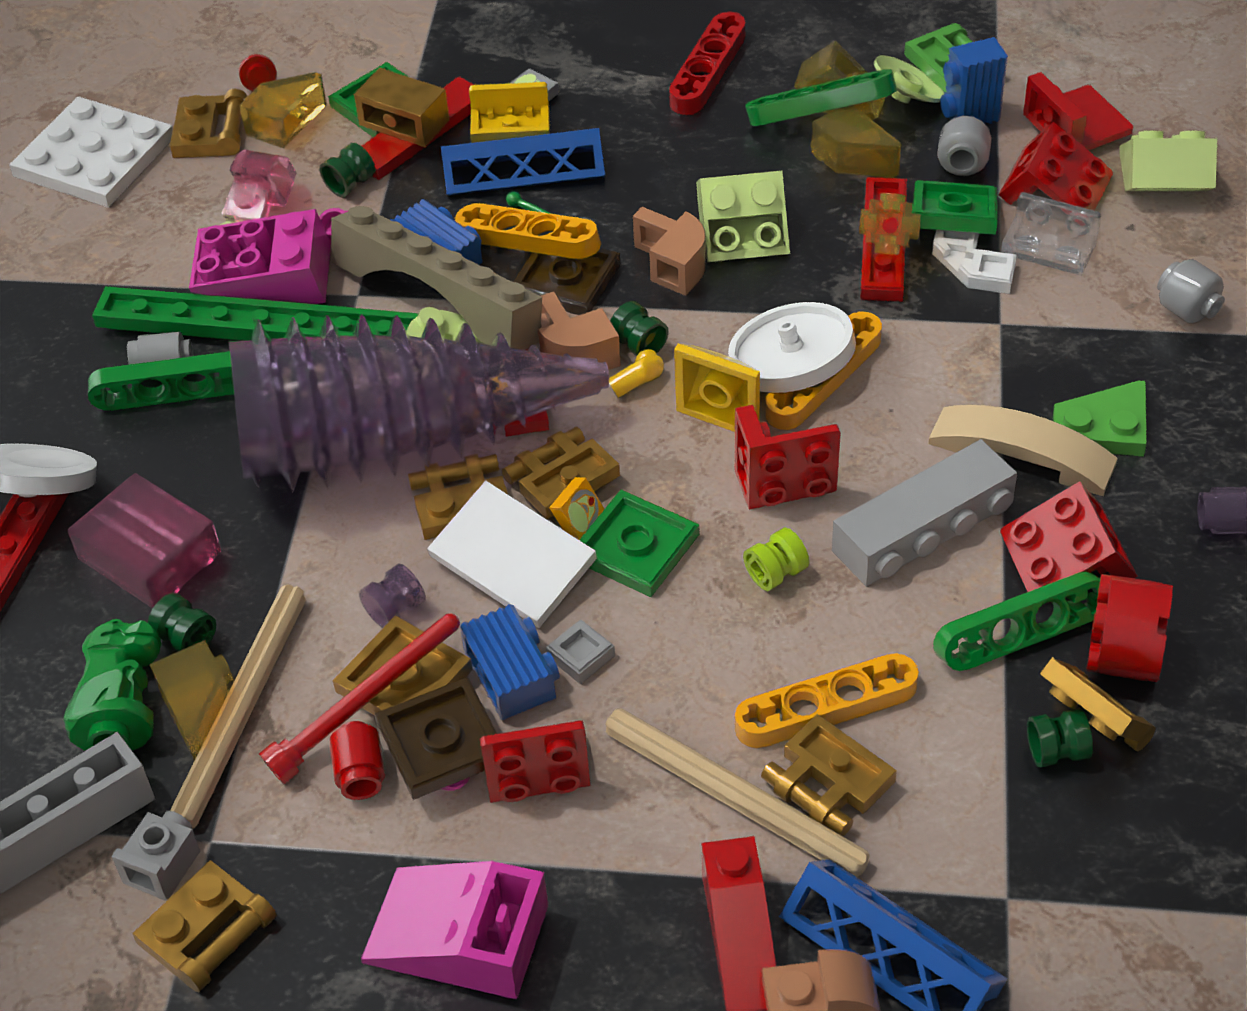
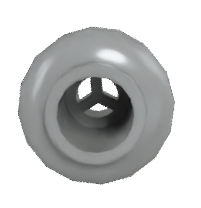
[937,116,991,176]
[1157,259,1225,324]

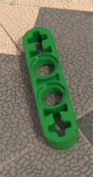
[745,69,897,126]
[88,351,258,410]
[933,572,1100,671]

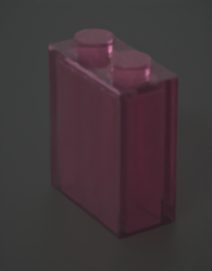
[67,473,221,608]

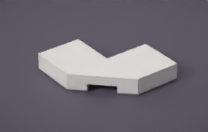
[933,230,1017,294]

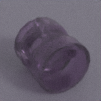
[359,563,426,628]

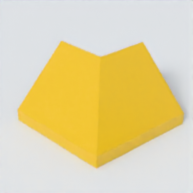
[674,343,760,432]

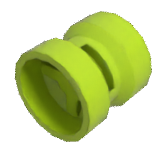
[743,527,810,591]

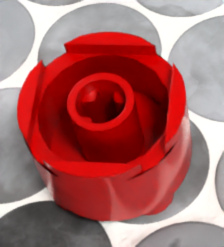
[1086,574,1173,682]

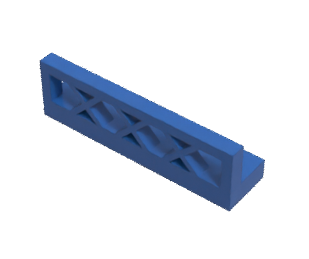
[441,128,605,196]
[779,859,1007,1011]

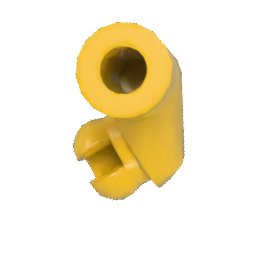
[607,349,664,398]

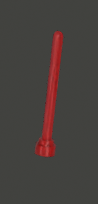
[258,613,460,785]

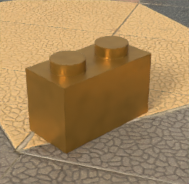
[354,68,449,147]

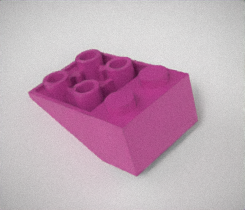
[189,209,331,304]
[361,861,548,999]

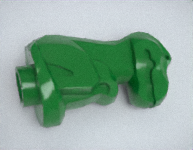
[64,619,162,751]

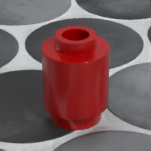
[329,721,385,800]

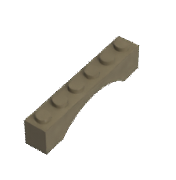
[331,206,542,357]

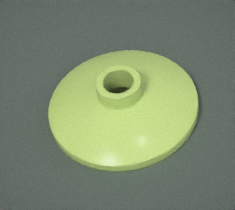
[874,55,944,103]

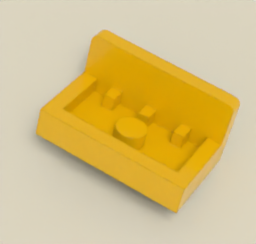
[469,82,550,143]

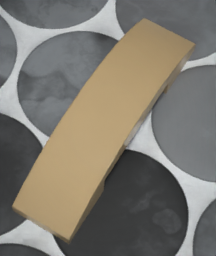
[928,405,1118,496]

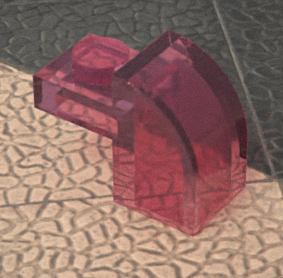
[222,150,297,222]

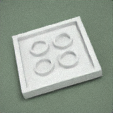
[9,96,173,207]

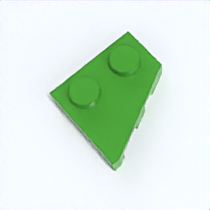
[1053,381,1146,456]

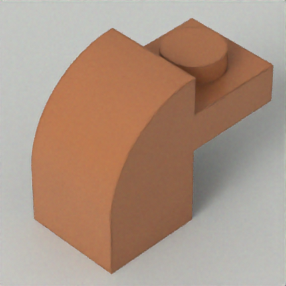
[633,207,705,296]
[538,291,621,377]
[762,950,881,1011]

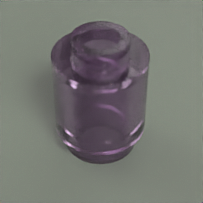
[1197,486,1247,534]

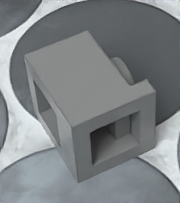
[111,811,200,901]

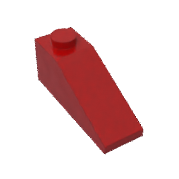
[701,836,776,1011]

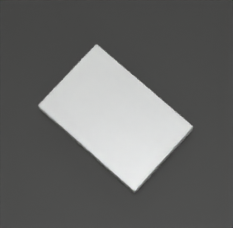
[427,481,597,628]

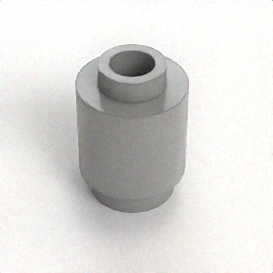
[127,332,194,365]

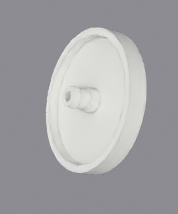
[728,302,856,393]
[0,444,97,497]

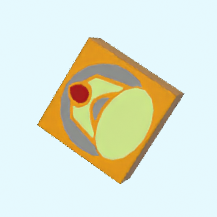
[549,477,604,540]

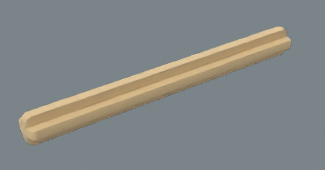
[170,584,306,829]
[605,708,870,878]

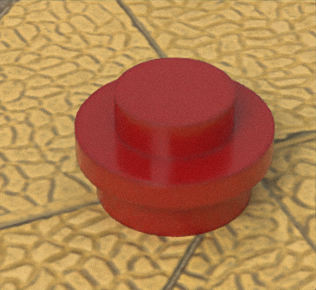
[238,54,277,92]

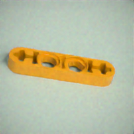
[455,203,601,259]
[765,312,882,430]
[735,653,919,748]

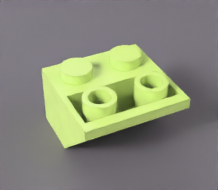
[1119,131,1217,191]
[696,171,790,262]

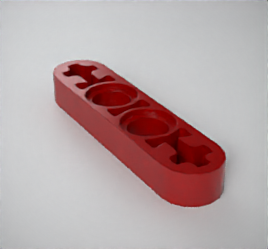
[669,12,745,115]

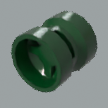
[319,142,376,197]
[610,301,669,356]
[148,593,217,657]
[1027,708,1093,768]

